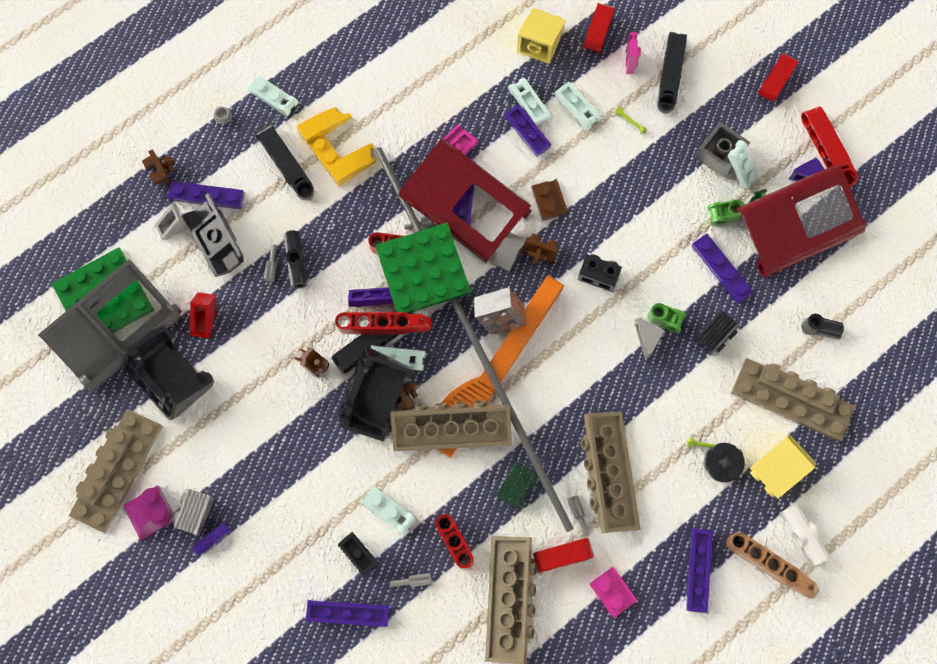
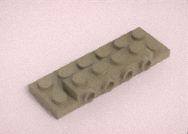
[731,358,856,442]
[391,401,512,451]
[68,409,163,533]
[581,412,641,533]
[485,536,537,664]

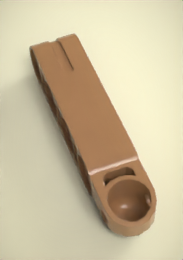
[726,532,819,599]

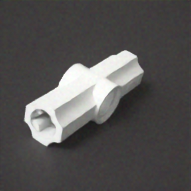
[782,503,830,566]

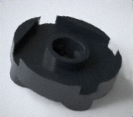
[704,443,745,483]

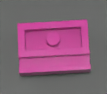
[625,32,641,74]
[444,124,478,155]
[589,567,638,618]

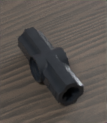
[283,230,308,289]

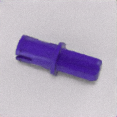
[192,522,232,555]

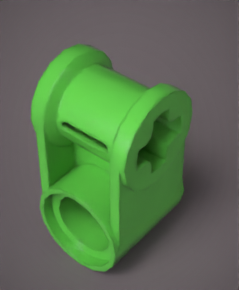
[707,200,745,226]
[647,303,687,333]

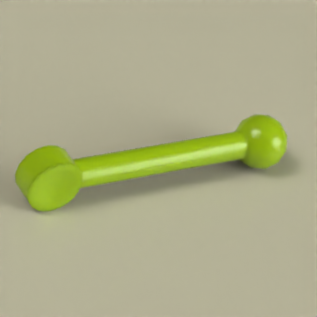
[616,108,647,133]
[687,439,716,448]

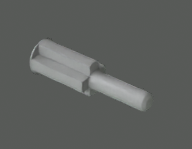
[404,217,437,230]
[263,244,277,282]
[567,495,589,536]
[390,573,432,587]

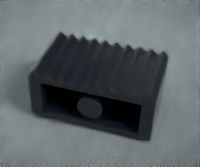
[694,310,739,355]
[338,532,380,577]

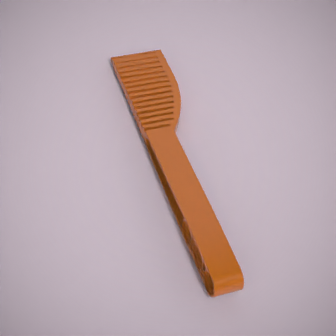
[438,275,565,458]

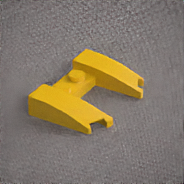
[296,107,376,187]

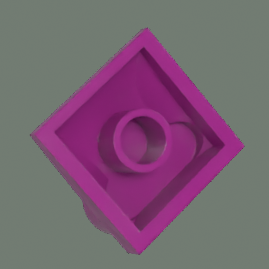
[123,485,174,541]

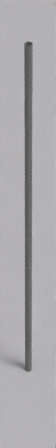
[375,147,574,532]

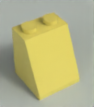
[517,8,566,64]
[750,433,816,499]

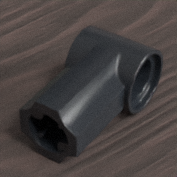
[801,313,844,340]

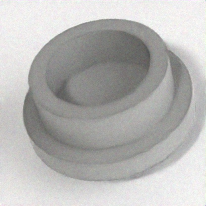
[213,106,232,124]

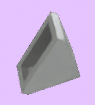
[155,203,189,240]
[493,232,525,273]
[634,318,664,359]

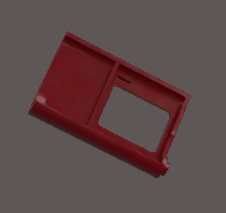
[398,138,532,263]

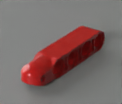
[801,106,858,188]
[335,312,432,334]

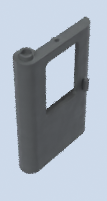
[38,259,182,393]

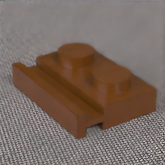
[531,179,568,221]

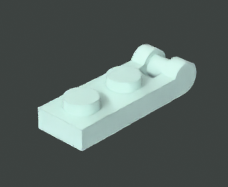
[248,75,299,116]
[508,77,551,126]
[555,82,602,130]
[728,140,758,189]
[371,345,426,371]
[362,487,418,536]

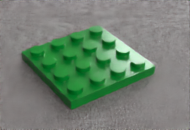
[375,223,471,314]
[51,247,154,333]

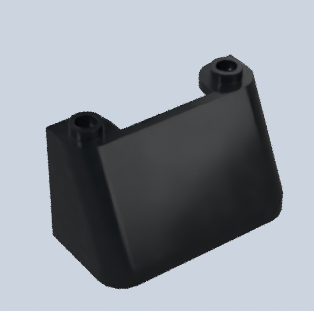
[124,327,214,420]
[338,346,414,442]

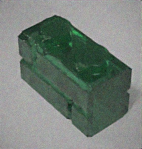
[496,462,537,510]

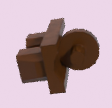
[142,149,176,185]
[522,233,558,265]
[295,347,329,378]
[395,383,419,411]

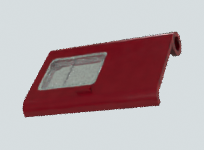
[737,164,866,278]

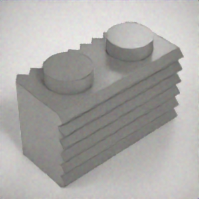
[173,489,214,536]

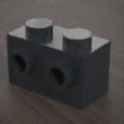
[577,254,622,293]

